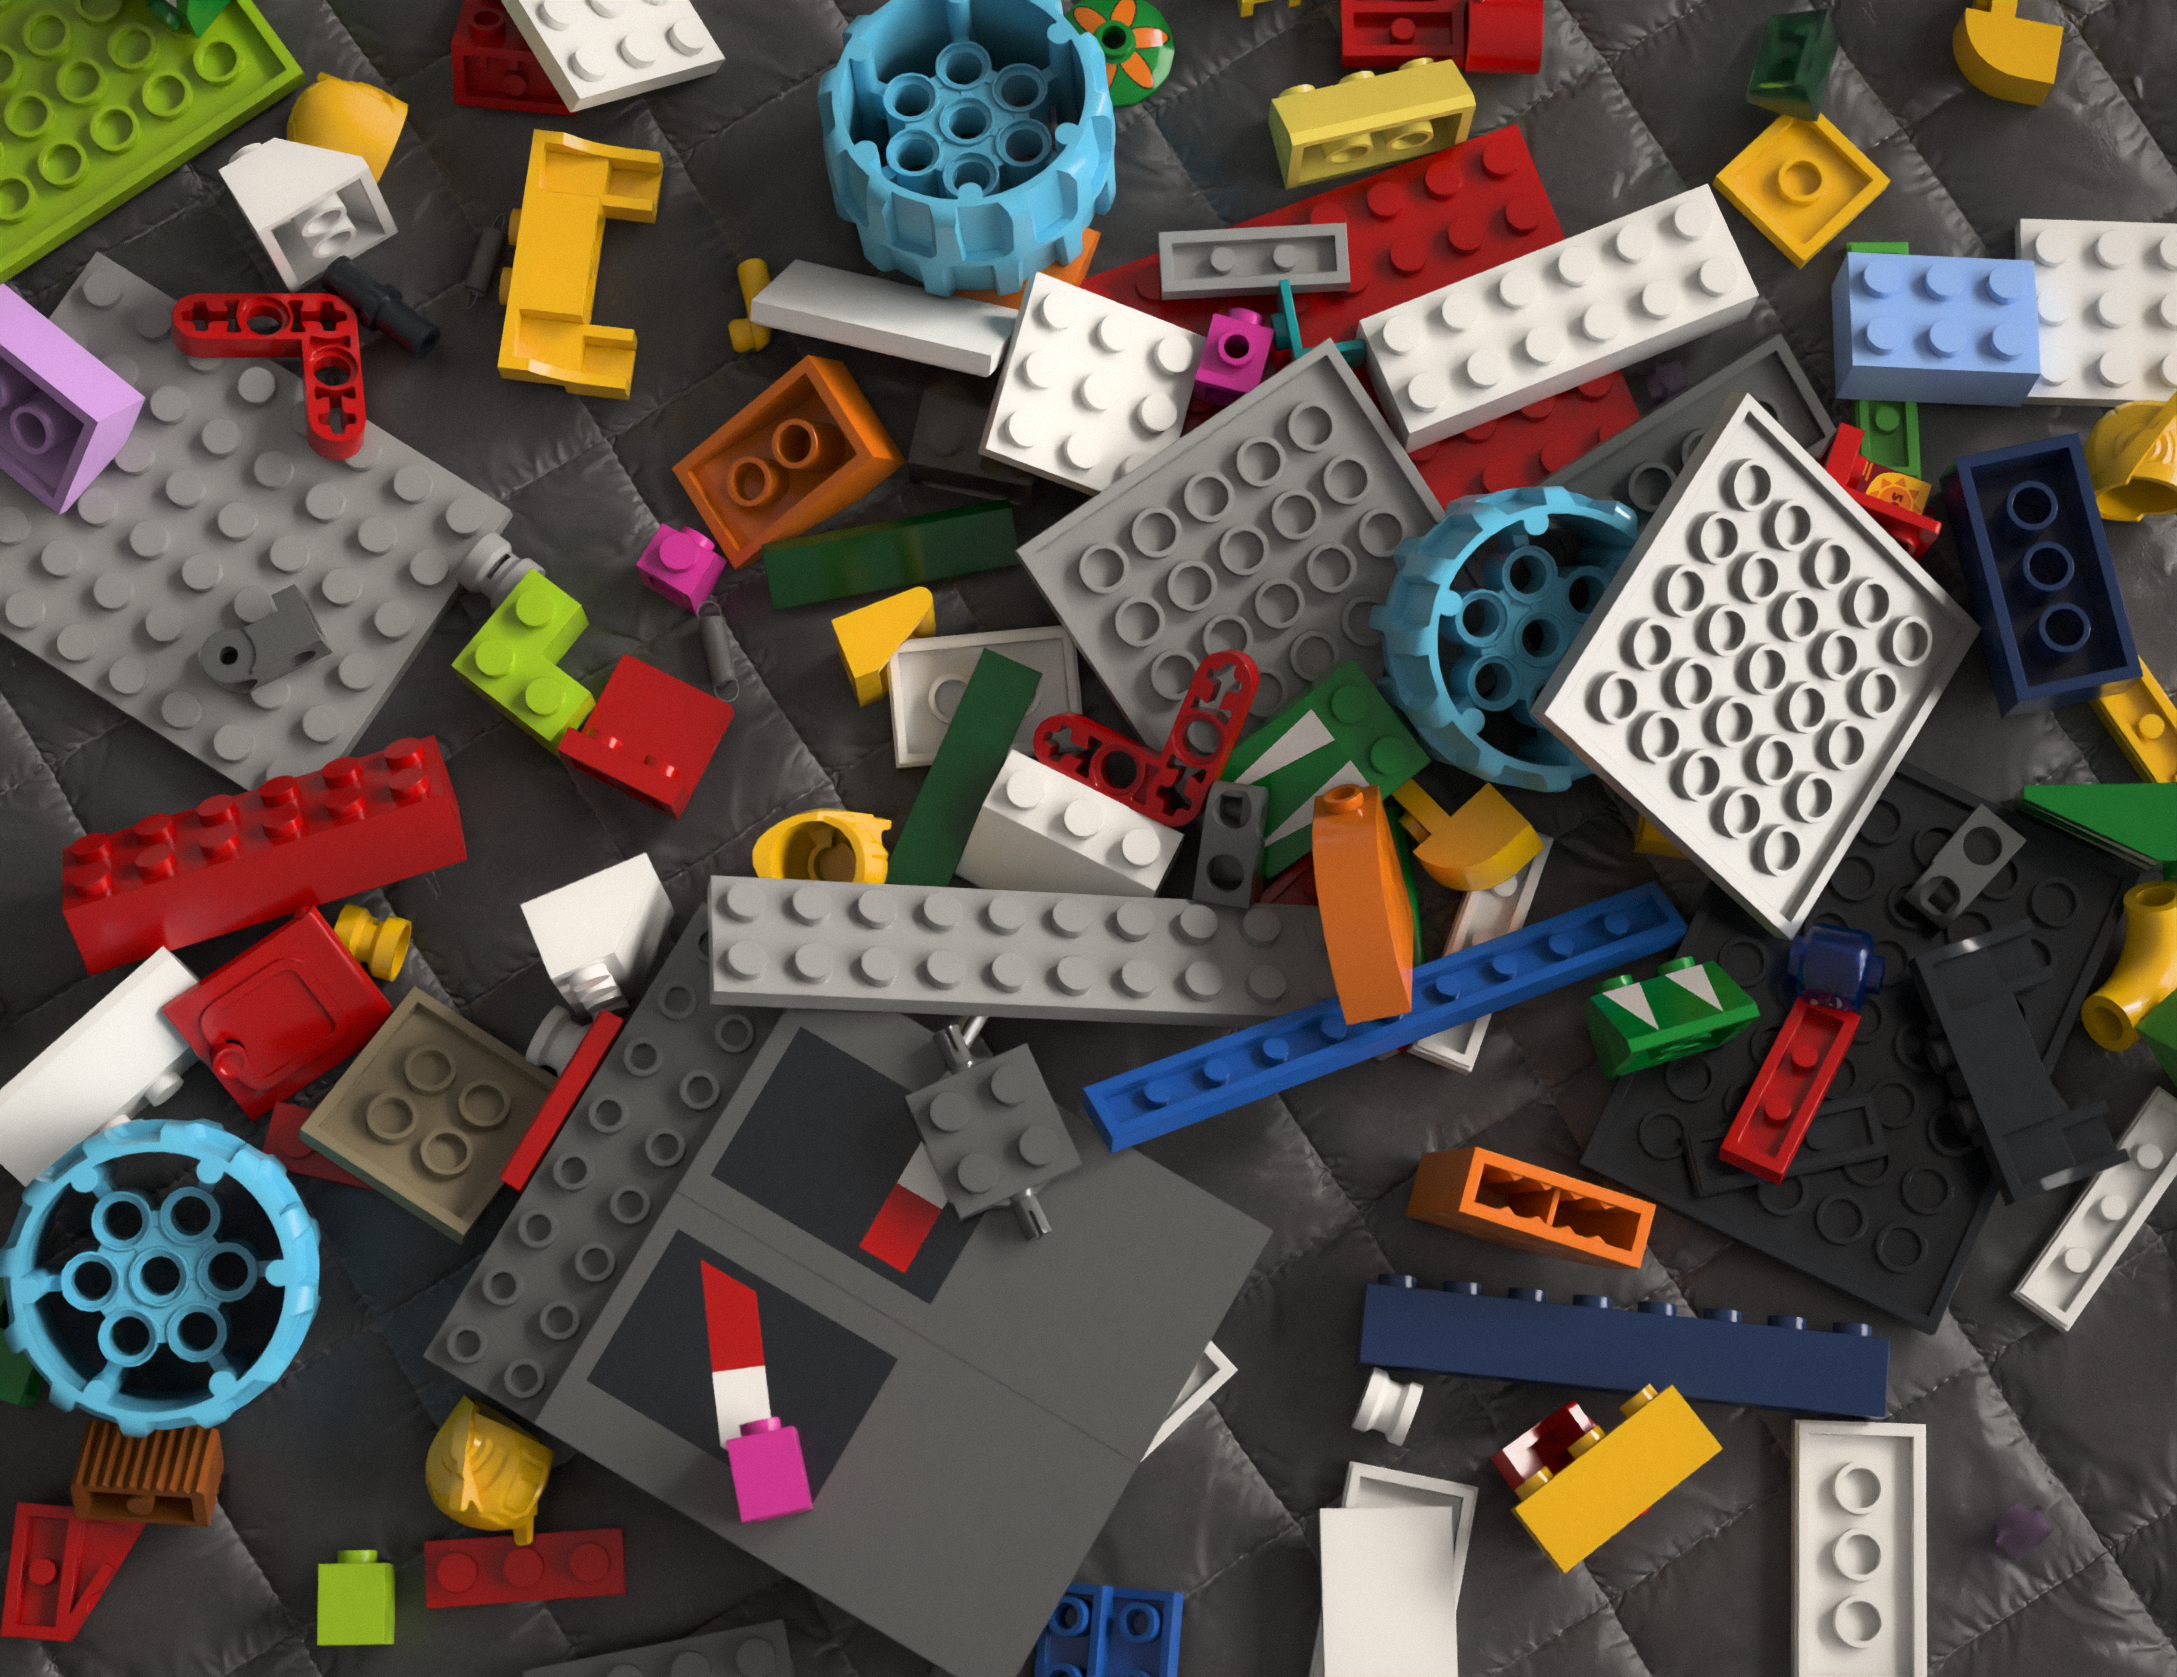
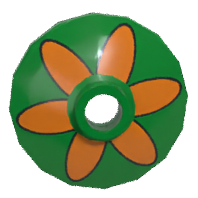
[1064,0,1174,109]

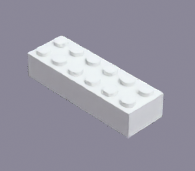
[1355,183,1759,454]

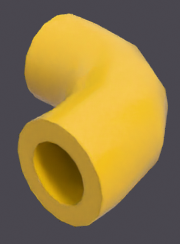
[2081,880,2177,1052]

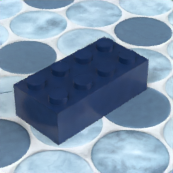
[1939,432,2143,719]

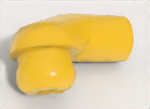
[728,258,772,353]

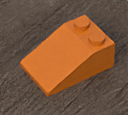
[672,355,907,570]

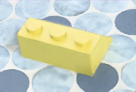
[1268,58,1476,189]

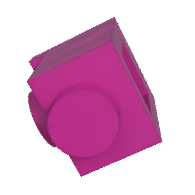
[1192,308,1275,407]
[636,523,729,615]

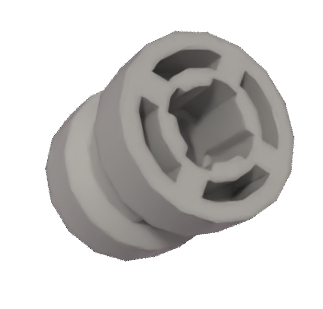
[456,532,546,611]

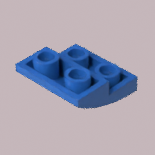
[1034,1583,1184,1677]

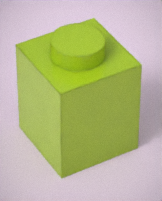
[317,1550,395,1646]

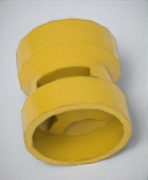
[334,903,412,982]

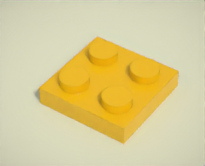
[1712,95,1891,269]

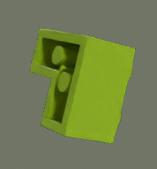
[451,567,596,758]

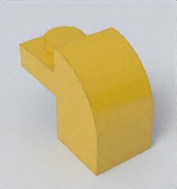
[1952,0,2063,107]
[1391,778,1545,892]

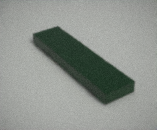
[761,498,1021,610]
[885,647,1043,887]

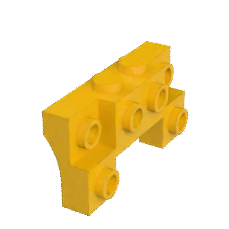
[497,129,664,400]

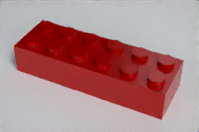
[62,735,468,976]

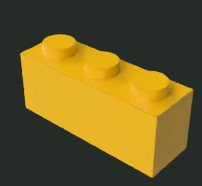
[1511,1384,1723,1574]

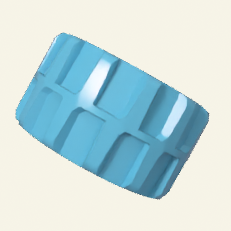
[817,0,1116,298]
[1369,486,1641,792]
[0,1118,322,1438]

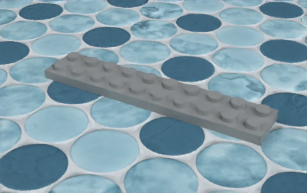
[707,875,1338,1028]

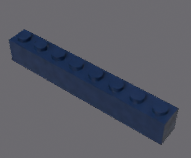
[1355,1274,1891,1422]

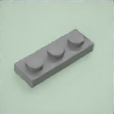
[1158,223,1350,300]

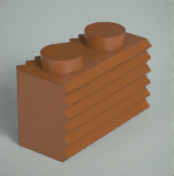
[70,1419,224,1527]

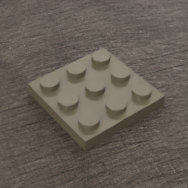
[299,986,558,1246]

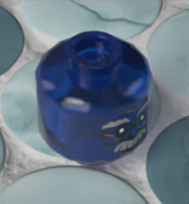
[1787,923,1886,1012]

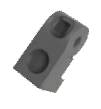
[200,584,333,694]
[1192,780,1269,909]
[1903,803,2027,931]

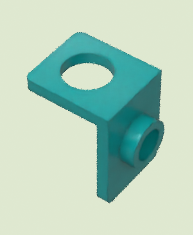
[1270,279,1366,369]

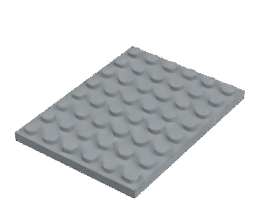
[0,251,513,792]

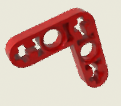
[171,293,366,460]
[1033,649,1260,827]

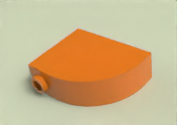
[1312,784,1414,1025]
[1405,1147,1656,1269]

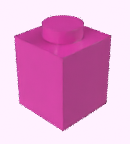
[726,1417,813,1525]

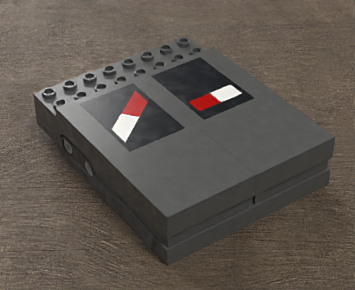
[423,902,1273,1677]

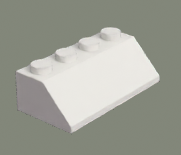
[520,853,675,1021]
[0,946,232,1187]

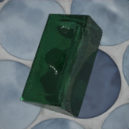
[1746,9,1838,122]

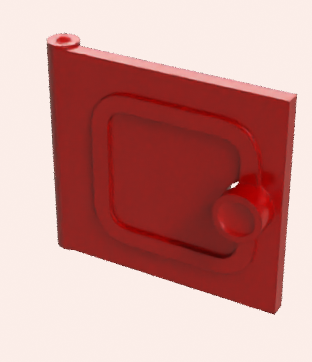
[162,902,395,1122]

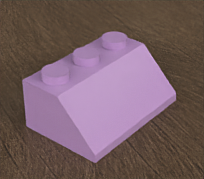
[0,283,145,515]

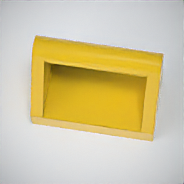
[831,586,936,708]

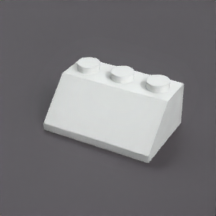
[218,138,398,293]
[954,749,1184,898]

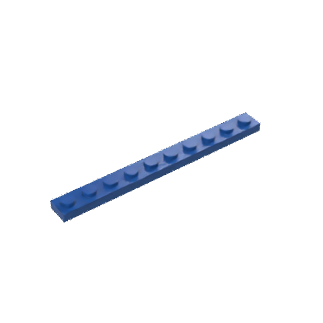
[1081,880,1688,1154]

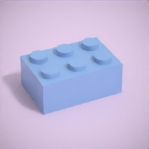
[1831,252,2041,407]

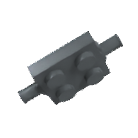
[903,1024,1082,1243]

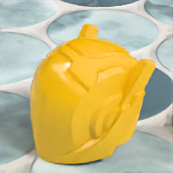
[286,72,408,184]
[2083,391,2177,522]
[752,808,892,884]
[425,1393,555,1546]

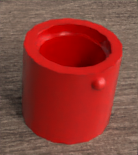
[1462,0,1544,75]

